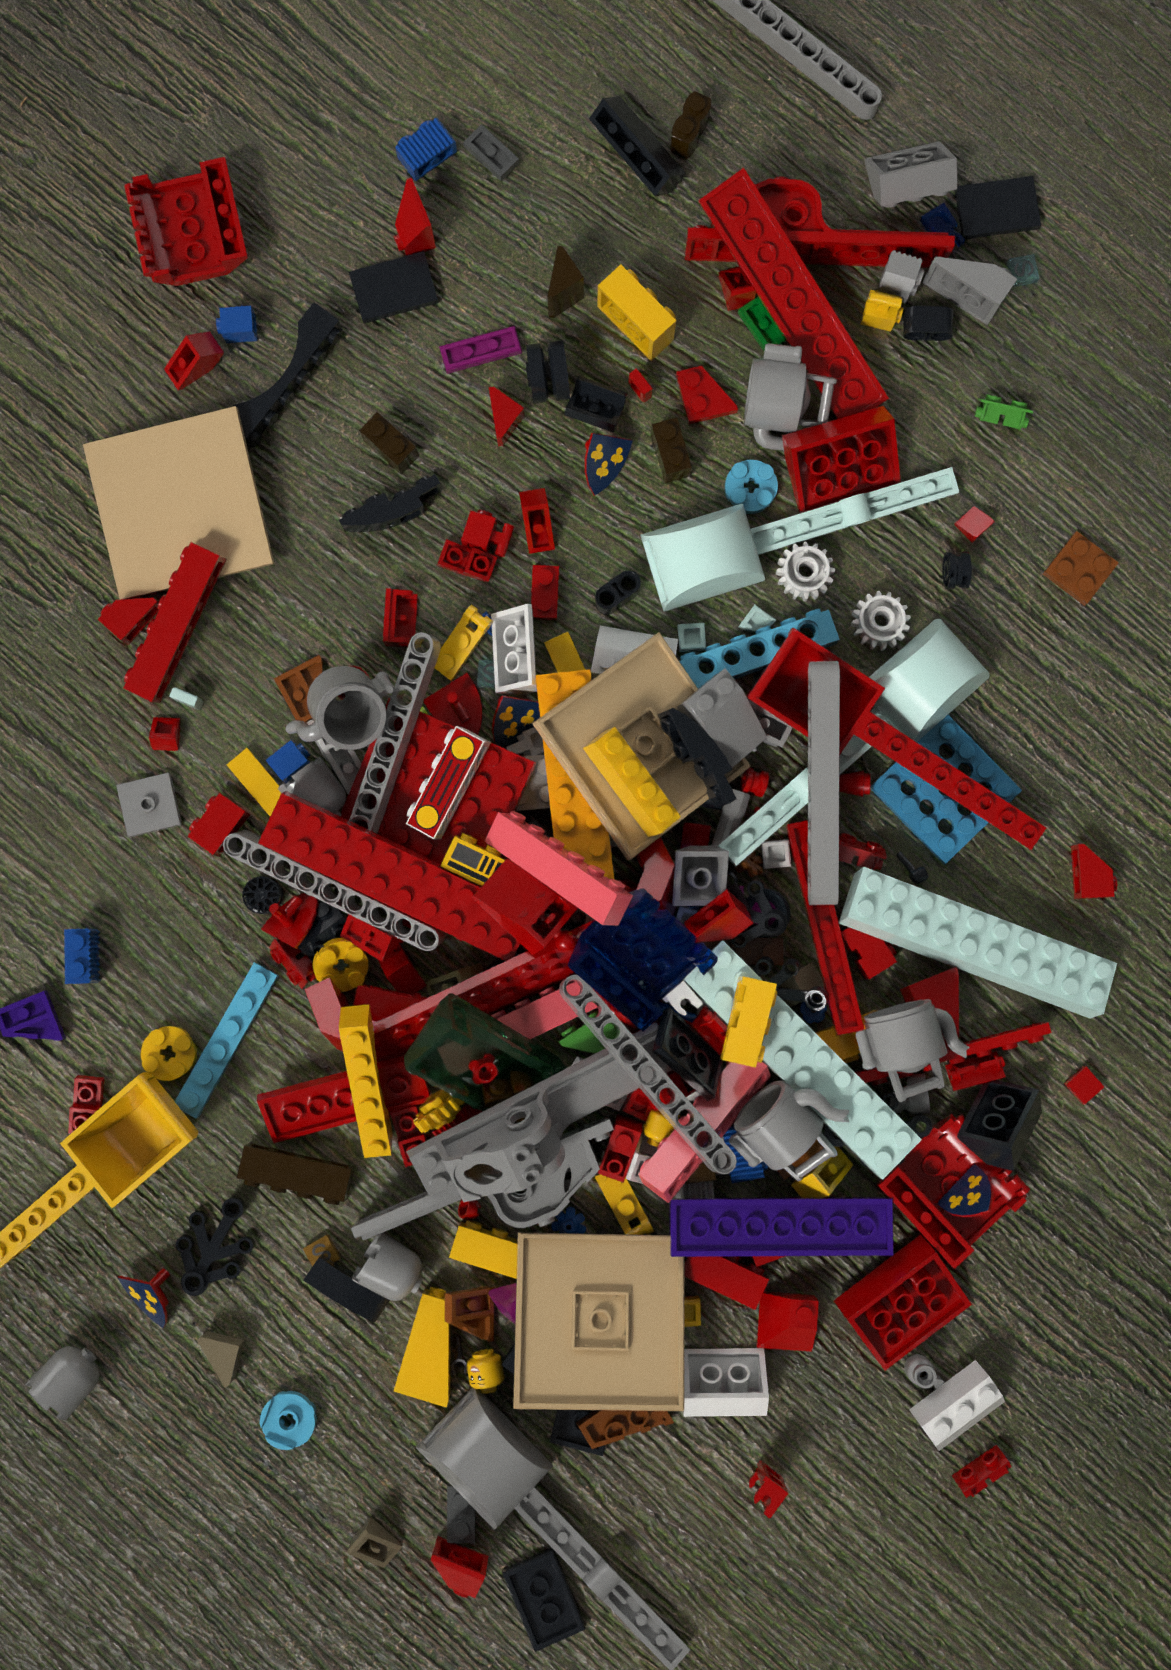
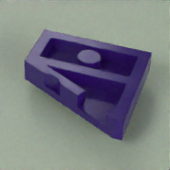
[0,990,66,1041]

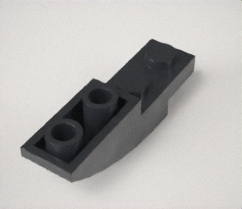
[339,474,443,532]
[658,708,737,807]

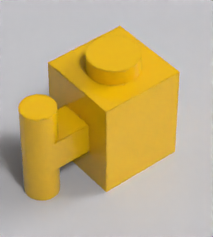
[860,290,903,332]

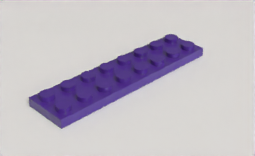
[670,1198,893,1257]

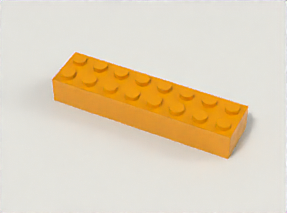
[536,669,614,879]

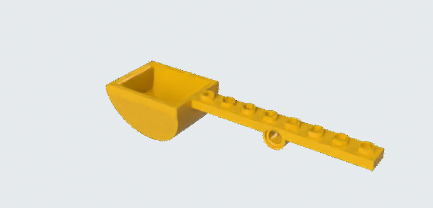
[0,1072,199,1269]

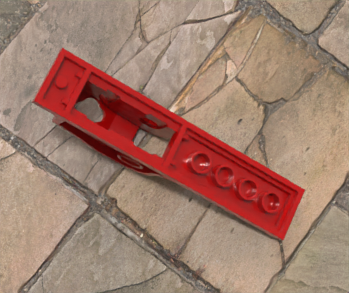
[684,176,955,268]

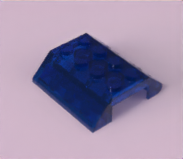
[567,888,718,1032]

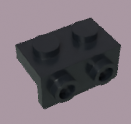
[564,376,627,433]
[298,901,347,960]

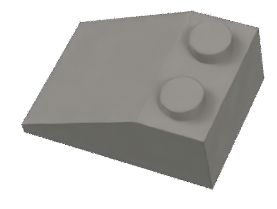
[922,257,1017,325]
[676,668,767,767]

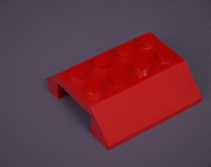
[124,157,248,286]
[878,1114,1030,1269]

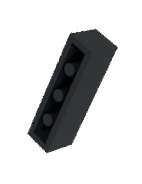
[589,96,686,197]

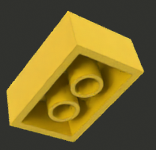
[597,264,676,361]

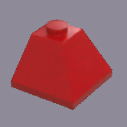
[393,177,436,256]
[756,1291,819,1352]
[431,1536,489,1598]

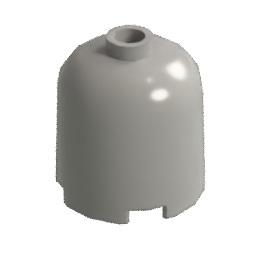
[278,757,346,816]
[352,1232,423,1301]
[25,1346,100,1421]

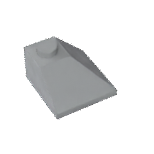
[672,846,729,906]

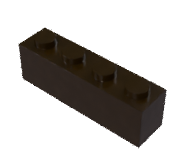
[237,1143,355,1205]

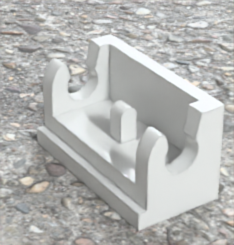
[659,978,703,1015]

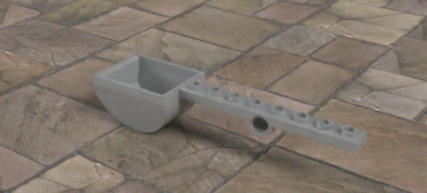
[416,1388,690,1670]

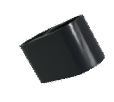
[903,306,953,341]
[595,570,641,615]

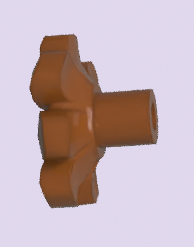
[734,850,763,877]

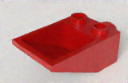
[471,858,578,955]

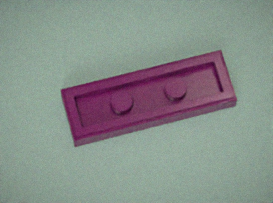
[439,326,522,374]

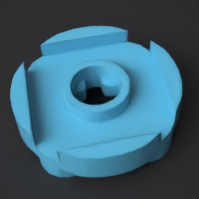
[724,460,778,514]
[260,1391,317,1450]

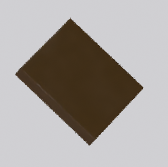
[547,246,584,318]

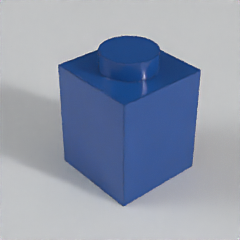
[216,306,258,343]
[266,740,311,783]

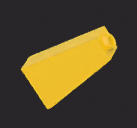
[393,1287,451,1408]

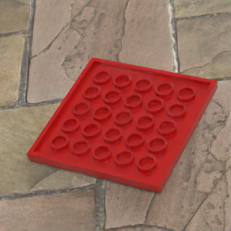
[341,698,537,864]

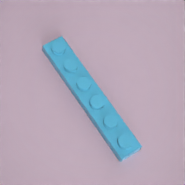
[175,962,279,1118]

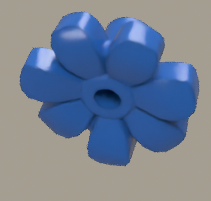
[551,1206,586,1234]

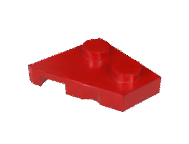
[676,366,738,425]

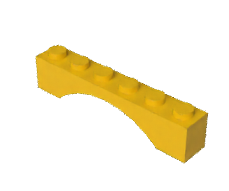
[339,1004,393,1158]

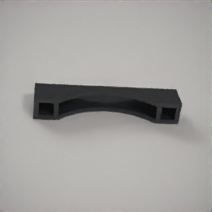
[232,302,343,451]

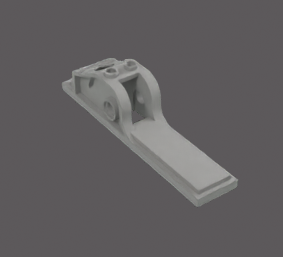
[406,1022,673,1202]
[351,1115,614,1241]

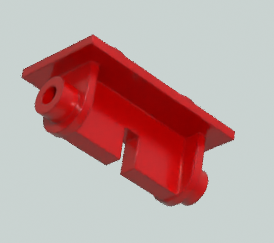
[839,833,887,871]
[269,939,316,989]
[691,1006,729,1063]
[945,1051,1006,1091]
[951,1445,1012,1498]

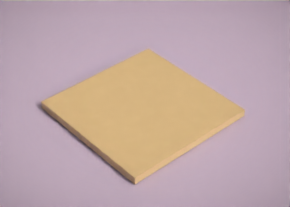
[83,406,275,600]
[532,632,750,860]
[513,1233,684,1411]

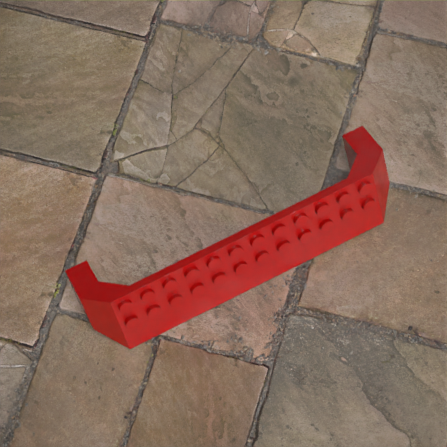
[304,837,677,1062]

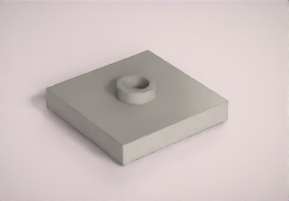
[116,773,182,838]

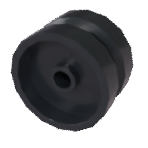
[525,340,570,404]

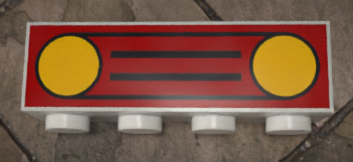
[406,726,491,839]

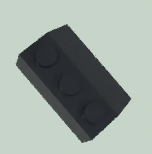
[957,1080,1042,1171]

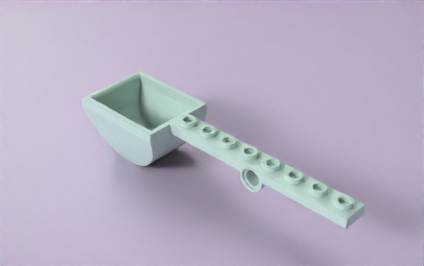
[640,467,959,612]
[717,619,990,867]

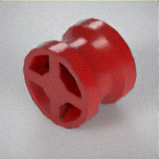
[740,767,769,797]

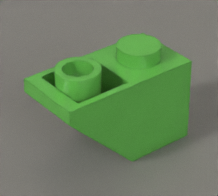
[559,1010,617,1053]

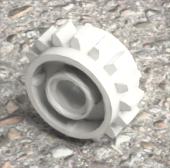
[776,542,835,601]
[851,591,911,651]

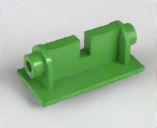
[974,394,1033,430]

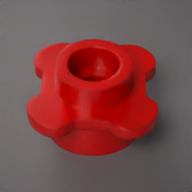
[468,1053,498,1084]

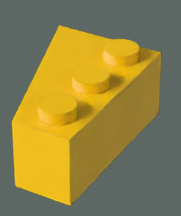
[721,976,777,1068]

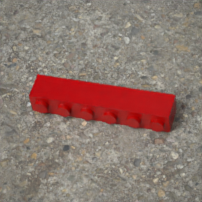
[123,542,227,703]

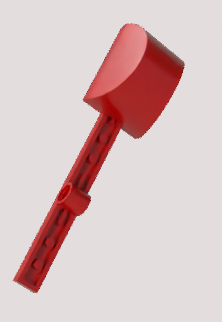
[747,627,1047,850]

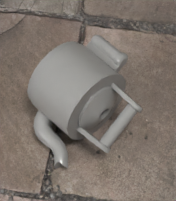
[744,343,837,451]
[285,666,394,750]
[855,999,970,1102]
[729,1081,849,1181]

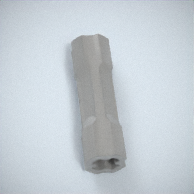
[711,789,750,865]

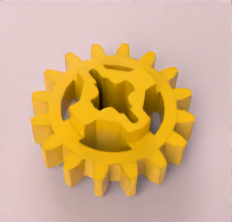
[413,1084,468,1133]

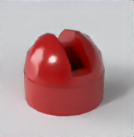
[458,1199,481,1220]

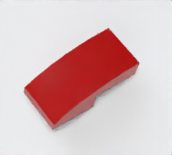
[437,539,497,582]
[68,1075,105,1134]
[390,1105,427,1167]

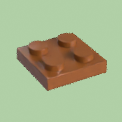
[1043,531,1119,606]

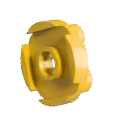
[313,938,368,992]
[141,1026,197,1081]

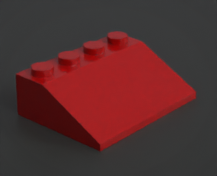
[782,406,901,514]
[833,1235,972,1371]

